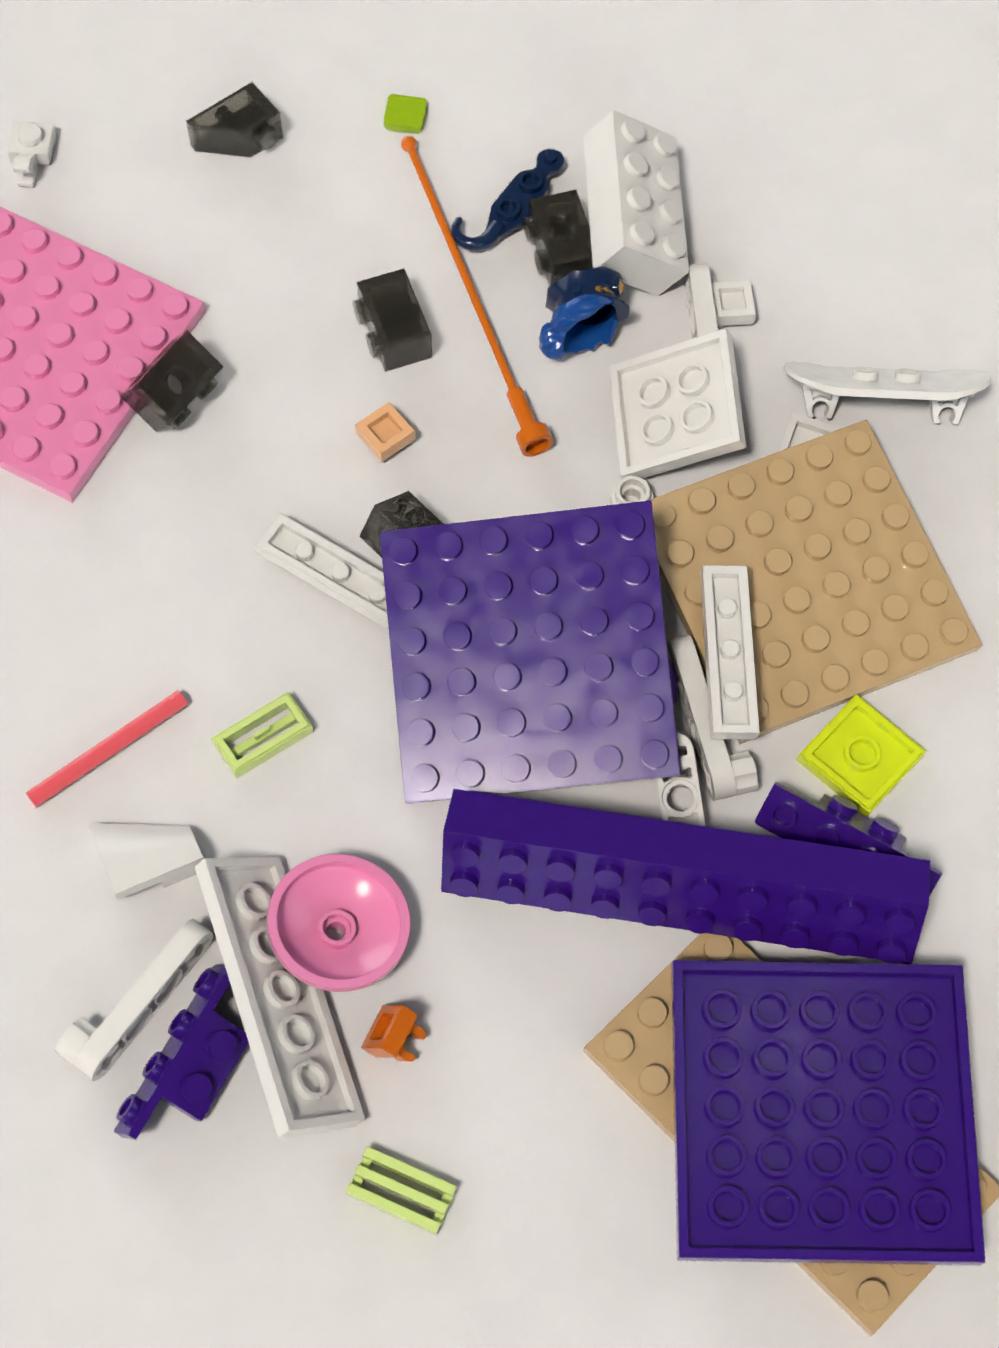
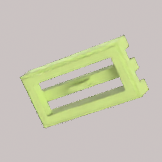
[211,692,313,779]
[346,1146,457,1235]

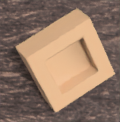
[355,402,415,462]

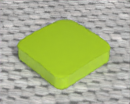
[384,94,427,134]

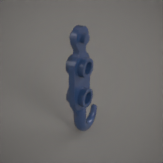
[451,149,564,251]

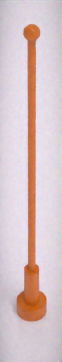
[401,136,554,457]

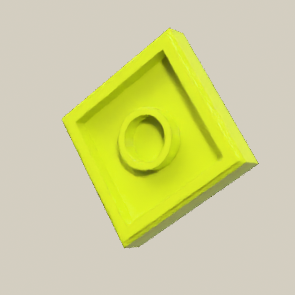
[797,695,926,817]

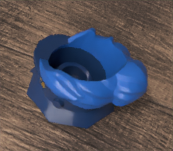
[539,266,630,360]

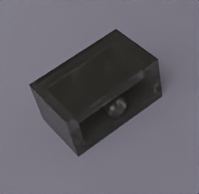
[352,268,432,372]

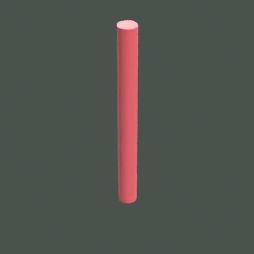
[26,690,188,807]

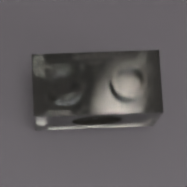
[523,189,593,287]
[120,330,224,432]

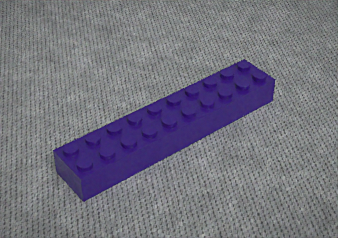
[441,788,930,964]

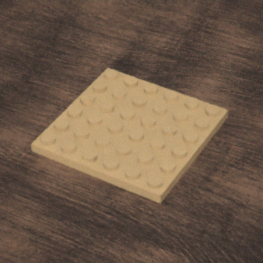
[648,419,982,745]

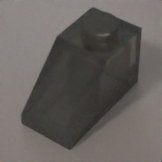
[186,82,283,158]

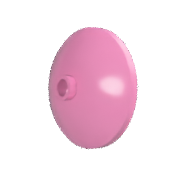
[267,854,411,992]

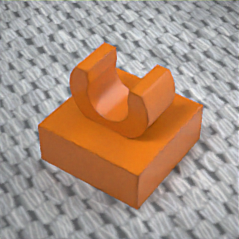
[361,1005,427,1062]

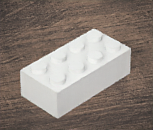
[583,110,689,296]

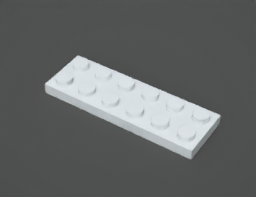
[195,856,365,1138]

